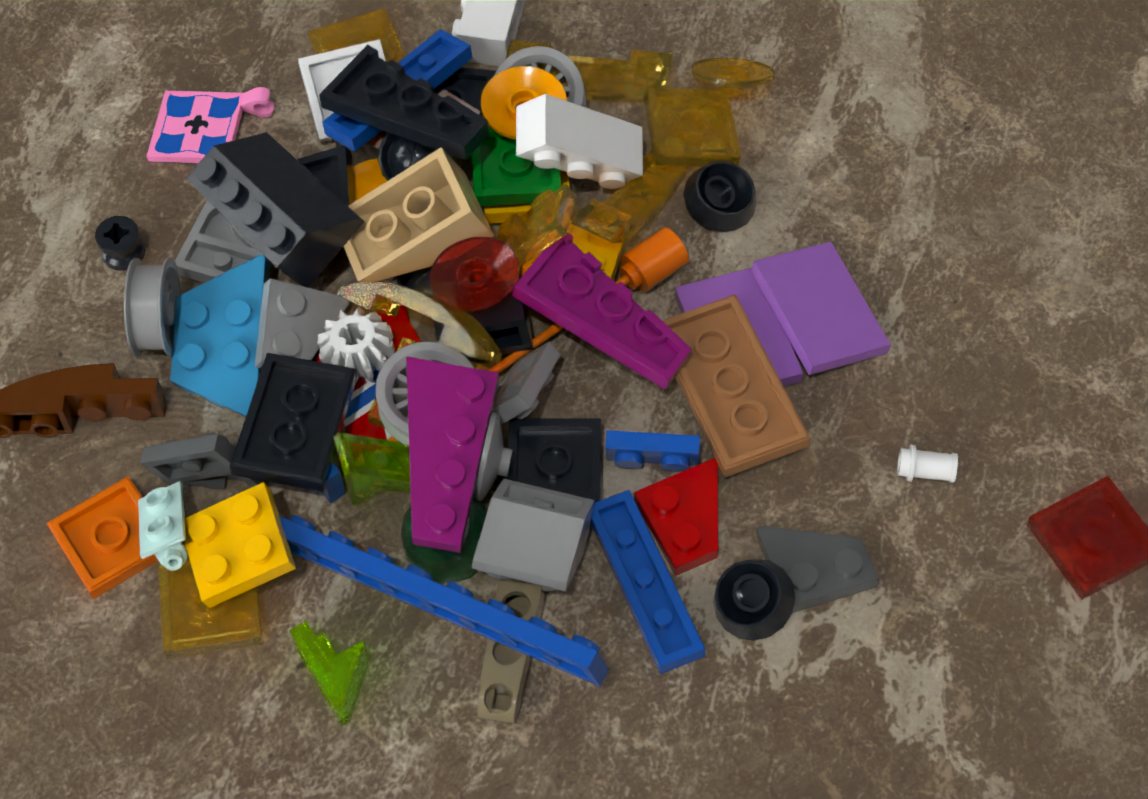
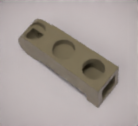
[477,580,545,724]

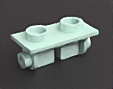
[138,481,187,570]

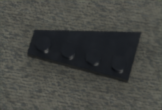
[319,44,489,160]

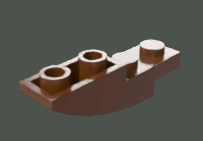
[0,363,166,438]

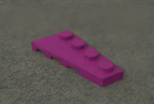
[512,227,692,390]
[406,356,499,553]

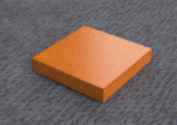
[46,476,158,599]

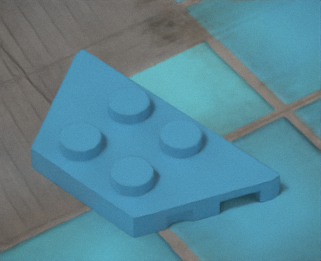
[170,255,270,418]

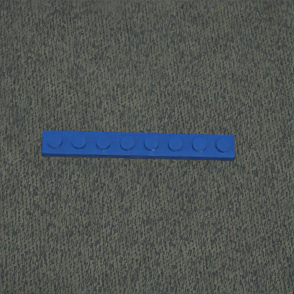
[280,515,609,687]

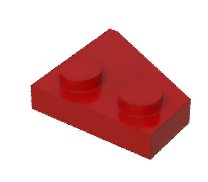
[634,458,718,576]

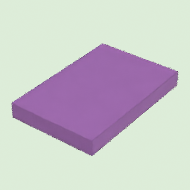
[751,242,891,375]
[675,268,803,386]

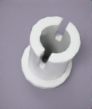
[897,444,958,483]

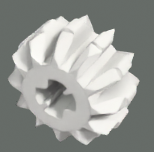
[317,306,395,384]

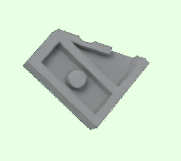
[255,278,349,369]

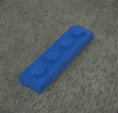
[322,29,473,152]
[590,490,705,674]

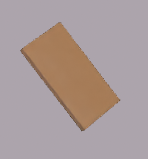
[662,294,811,478]

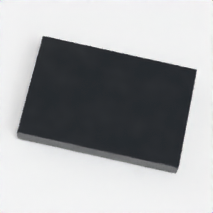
[230,353,357,492]

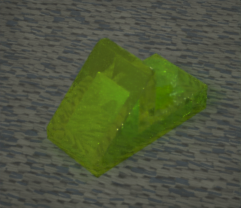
[333,432,411,505]
[289,621,369,727]

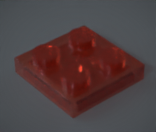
[1027,476,1148,600]

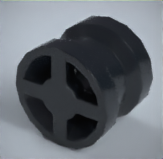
[95,216,145,271]

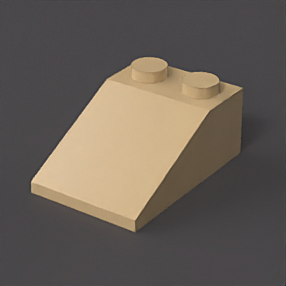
[343,147,494,286]

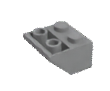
[472,478,595,591]

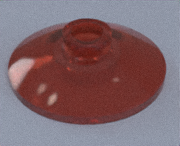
[430,237,520,311]

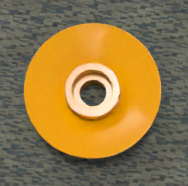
[481,66,567,140]

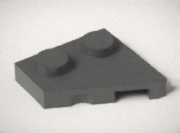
[756,526,879,613]

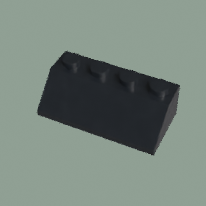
[186,132,365,288]

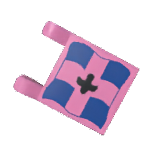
[146,87,275,163]

